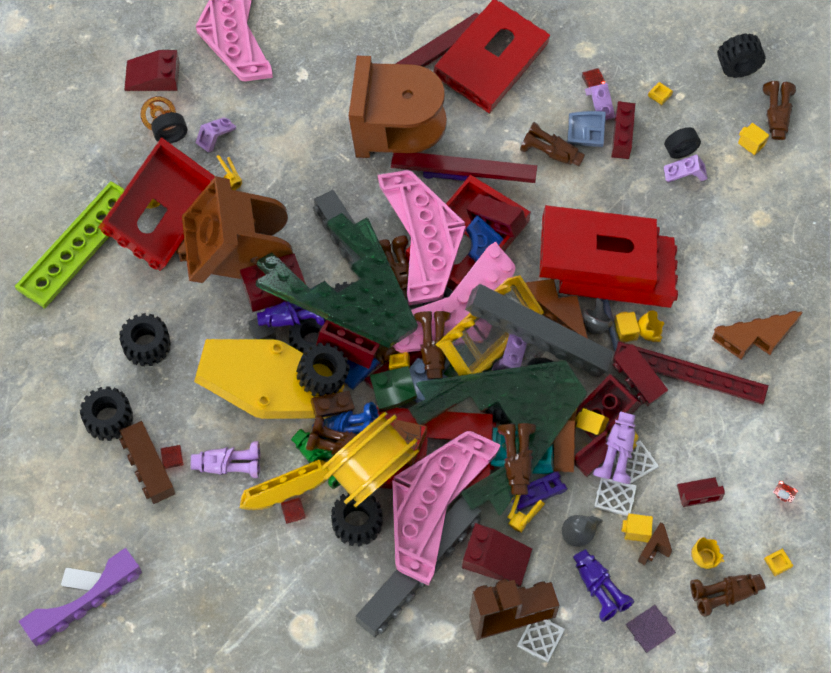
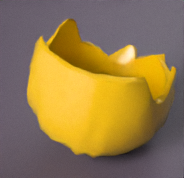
[637,310,664,342]
[691,537,724,569]

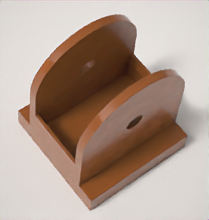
[348,55,447,158]
[182,176,293,283]

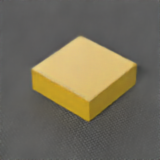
[648,82,673,105]
[389,352,410,370]
[764,548,794,576]

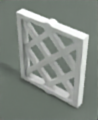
[614,440,659,484]
[594,477,636,516]
[517,620,565,662]

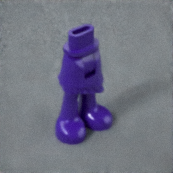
[257,292,326,327]
[573,549,634,622]

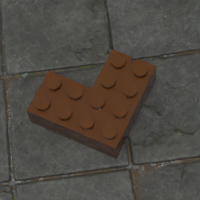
[469,579,560,640]

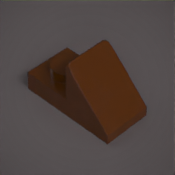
[638,522,672,566]

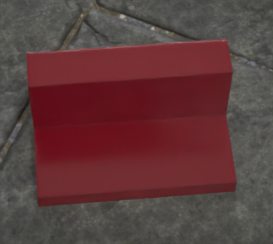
[574,431,608,477]
[677,477,725,507]

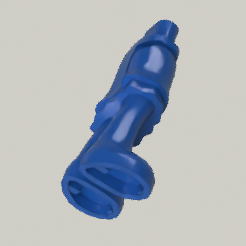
[312,402,379,440]

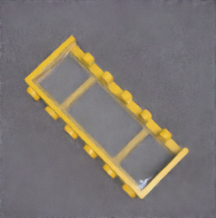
[435,275,544,382]

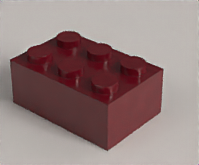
[239,253,307,312]

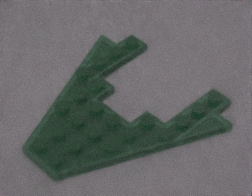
[255,213,418,348]
[409,360,587,516]

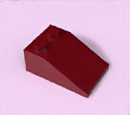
[124,50,180,91]
[577,374,643,440]
[462,523,532,587]

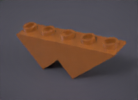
[525,279,588,339]
[712,311,803,360]
[554,383,579,472]

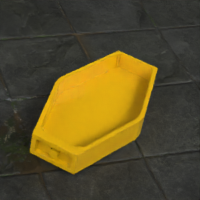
[194,339,344,419]

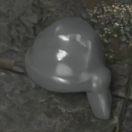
[583,298,613,335]
[562,515,603,547]

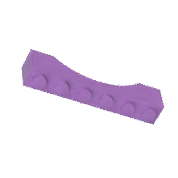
[18,548,142,647]

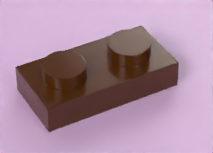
[311,391,355,418]

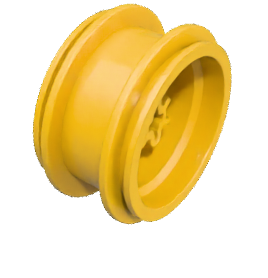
[321,412,419,507]

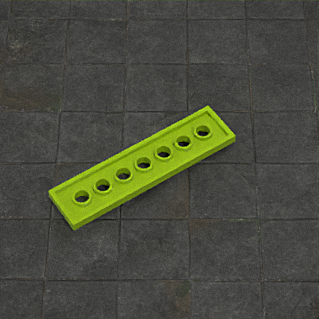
[15,181,124,308]

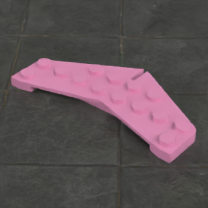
[196,0,273,81]
[378,170,466,306]
[377,242,515,353]
[392,431,501,586]

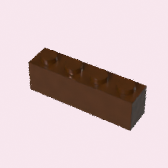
[119,421,176,504]

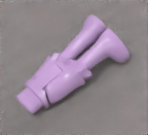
[593,412,636,484]
[191,441,261,478]

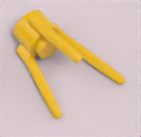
[207,155,242,190]
[507,495,545,533]

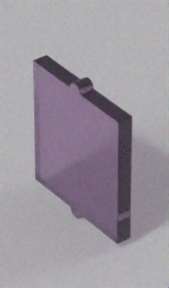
[626,605,676,653]

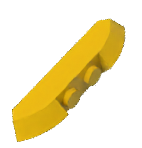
[239,459,329,510]

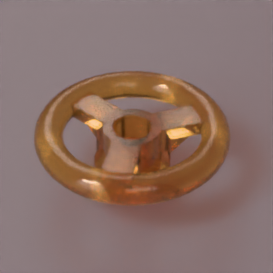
[140,96,176,130]

